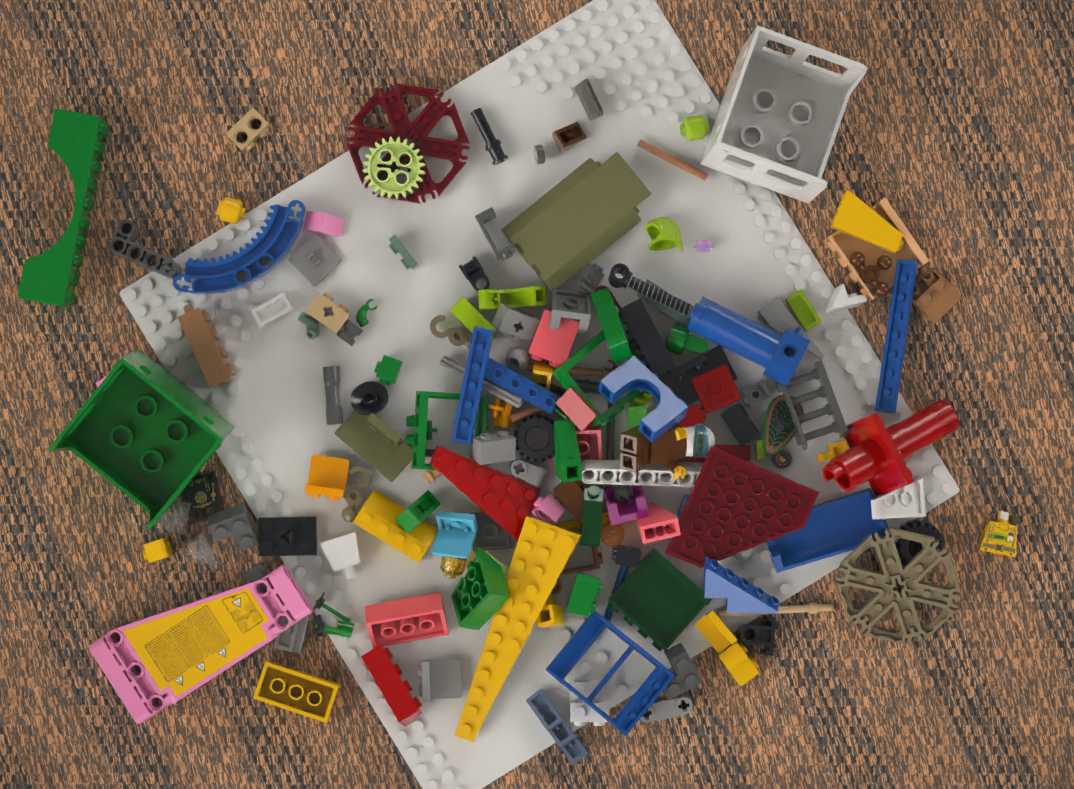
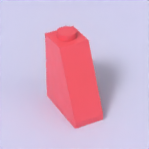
[636,502,681,544]

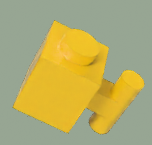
[537,594,565,628]

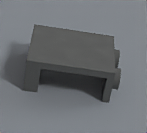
[475,207,514,261]

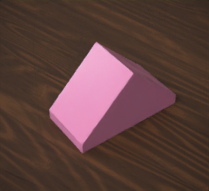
[303,211,345,238]

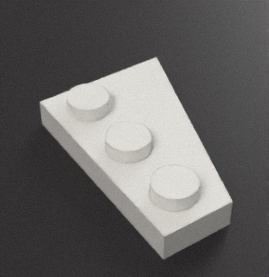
[871,478,926,520]

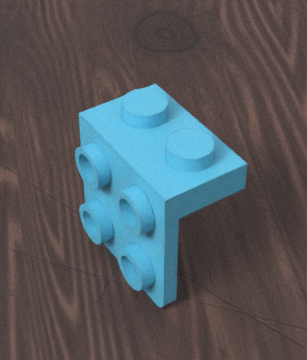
[432,511,478,559]

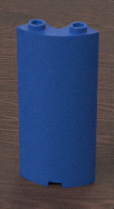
[766,489,889,573]

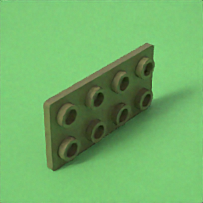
[335,410,413,482]

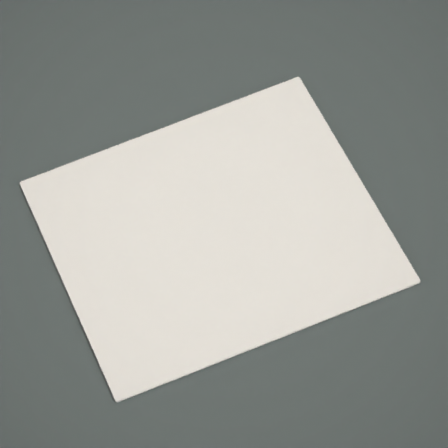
[120,0,960,789]

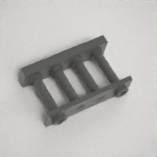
[775,360,848,450]

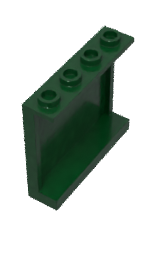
[607,548,712,652]

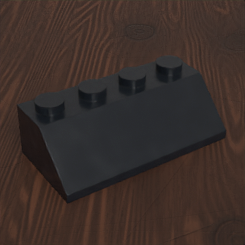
[618,298,676,377]

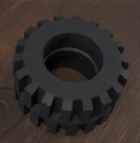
[513,414,555,463]
[896,519,945,565]

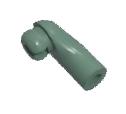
[298,312,319,339]

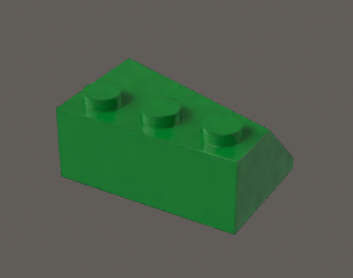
[451,547,510,630]

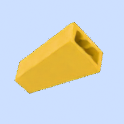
[830,190,904,254]

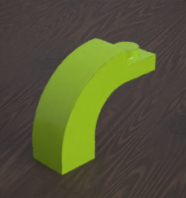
[478,286,547,310]

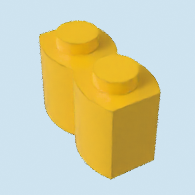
[717,642,759,686]

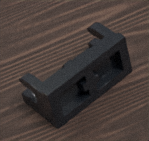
[720,402,760,447]

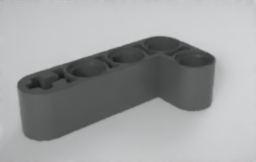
[109,219,182,279]

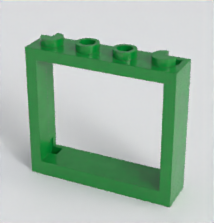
[552,330,646,427]
[411,391,489,470]

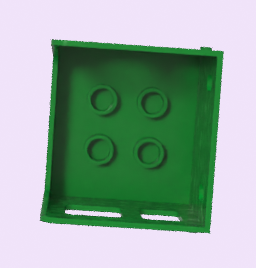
[48,349,235,530]

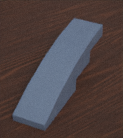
[526,689,589,765]

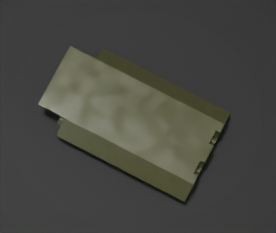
[501,152,651,292]

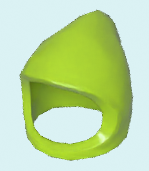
[645,216,683,251]

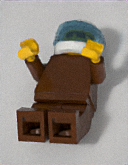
[620,423,715,479]

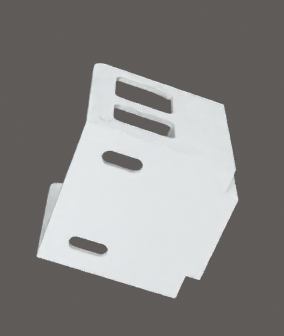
[700,25,868,203]

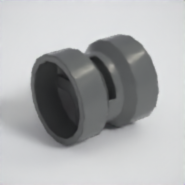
[337,320,363,346]

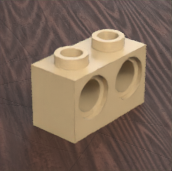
[226,108,270,153]

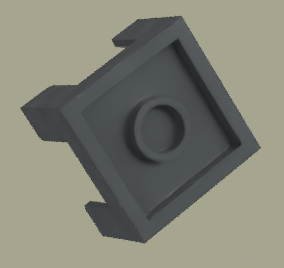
[549,288,591,334]

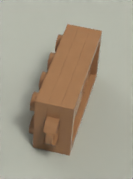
[178,304,236,389]

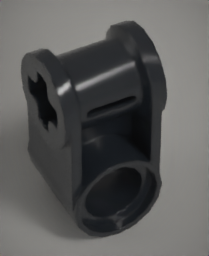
[459,256,490,293]

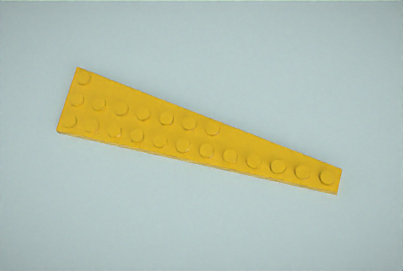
[455,516,582,742]

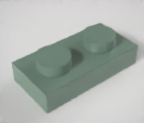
[388,234,419,271]

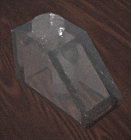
[182,533,221,570]

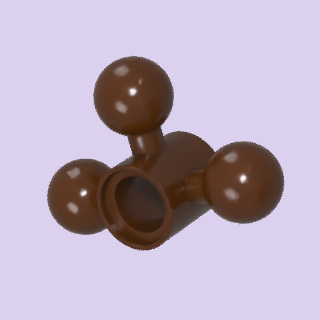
[850,252,892,297]

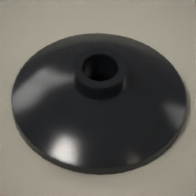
[350,381,389,415]

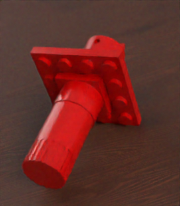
[822,399,959,496]

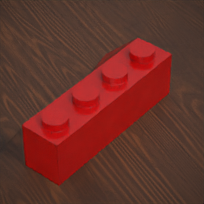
[361,644,422,727]

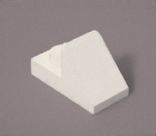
[825,284,867,314]

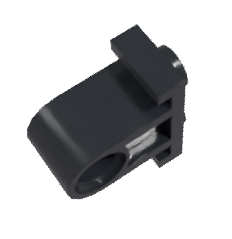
[736,615,778,656]

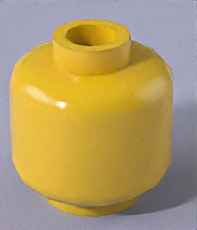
[217,197,246,224]

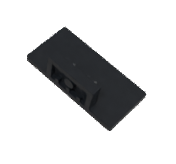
[658,345,738,406]

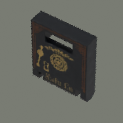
[180,471,225,526]

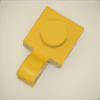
[815,439,849,463]

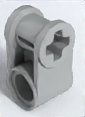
[510,460,548,488]

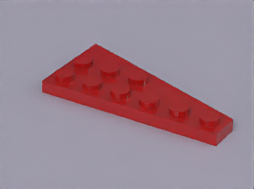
[429,446,541,542]

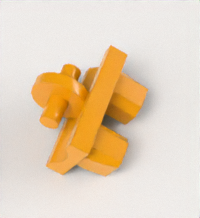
[488,398,517,428]

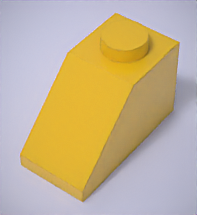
[142,538,174,563]

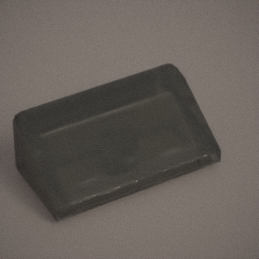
[575,79,604,121]

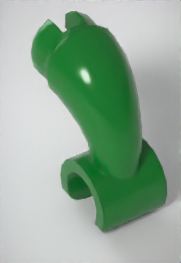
[356,299,378,327]

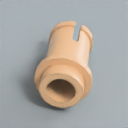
[423,470,441,484]

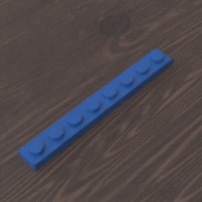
[875,259,918,414]

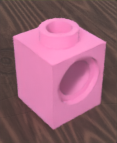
[531,494,566,524]

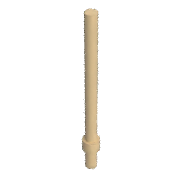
[717,602,833,617]

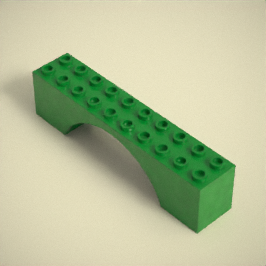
[17,108,109,309]

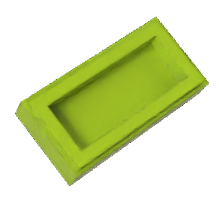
[785,290,822,332]

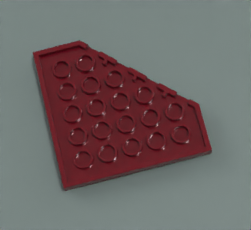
[665,446,819,568]

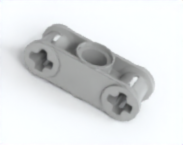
[640,695,693,722]

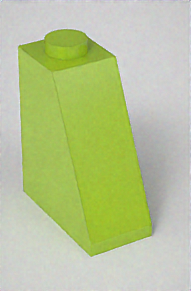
[450,297,497,341]

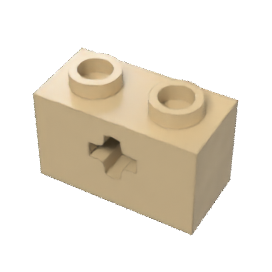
[305,293,351,334]

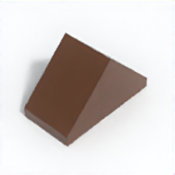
[552,121,587,153]

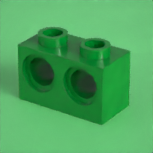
[396,490,441,533]

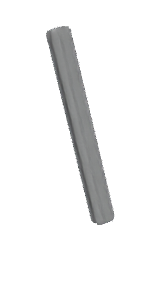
[440,356,523,408]

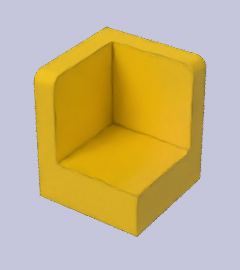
[531,361,553,390]

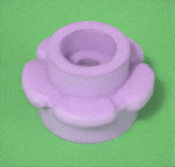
[694,240,713,252]

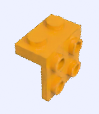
[304,454,350,501]

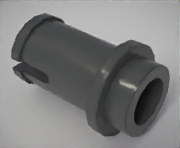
[615,485,630,502]

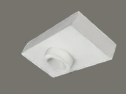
[251,292,294,328]

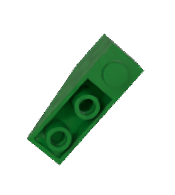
[554,418,582,483]

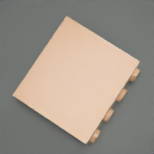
[827,198,929,301]

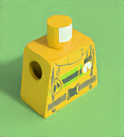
[977,511,1017,557]

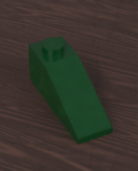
[580,483,604,547]

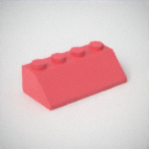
[365,592,449,648]

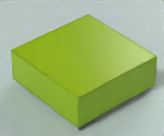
[755,440,765,460]

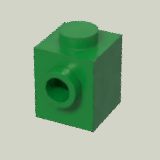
[374,355,403,386]

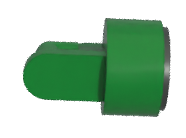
[665,323,708,355]

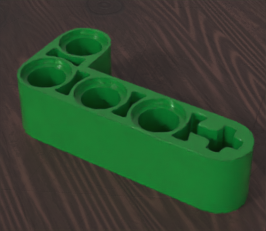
[590,287,632,363]

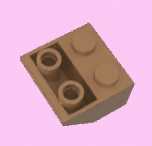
[912,268,961,324]

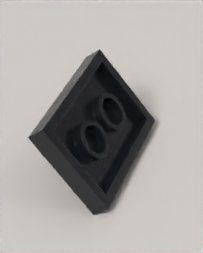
[258,517,317,556]

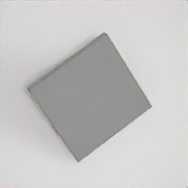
[288,233,342,287]

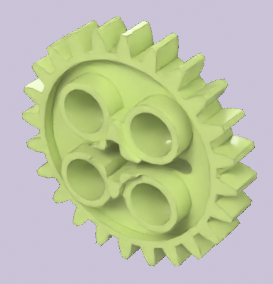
[363,137,425,200]

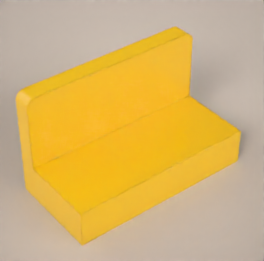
[695,609,737,653]

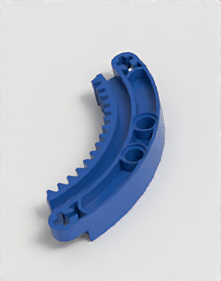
[173,200,305,294]

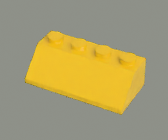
[353,489,438,563]

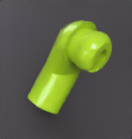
[627,391,652,406]

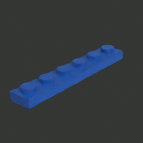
[451,326,494,445]

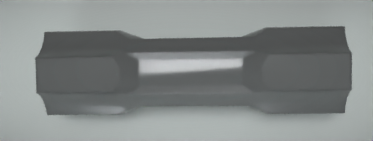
[323,366,343,425]

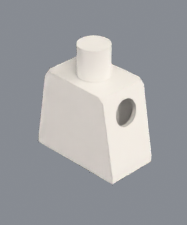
[320,532,361,579]

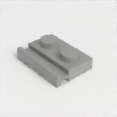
[273,616,310,654]

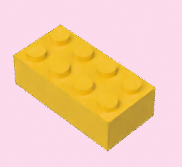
[253,660,341,723]

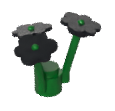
[312,592,354,641]

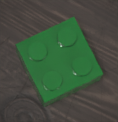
[566,572,603,617]

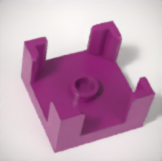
[604,485,649,525]

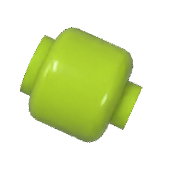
[680,115,709,141]

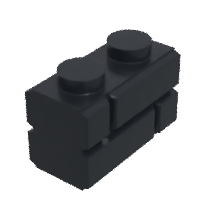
[611,544,641,568]

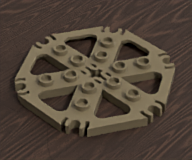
[836,527,961,645]

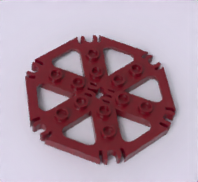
[346,83,470,204]

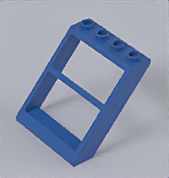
[545,611,675,736]

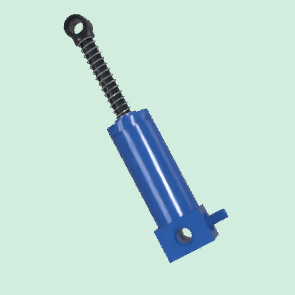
[608,263,810,386]

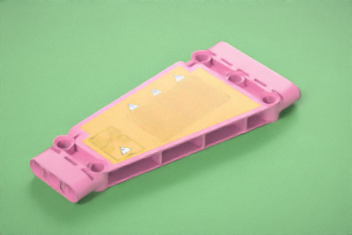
[89,565,313,724]

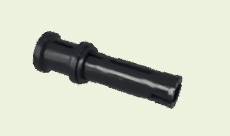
[470,108,509,166]

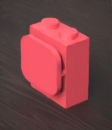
[528,309,579,368]

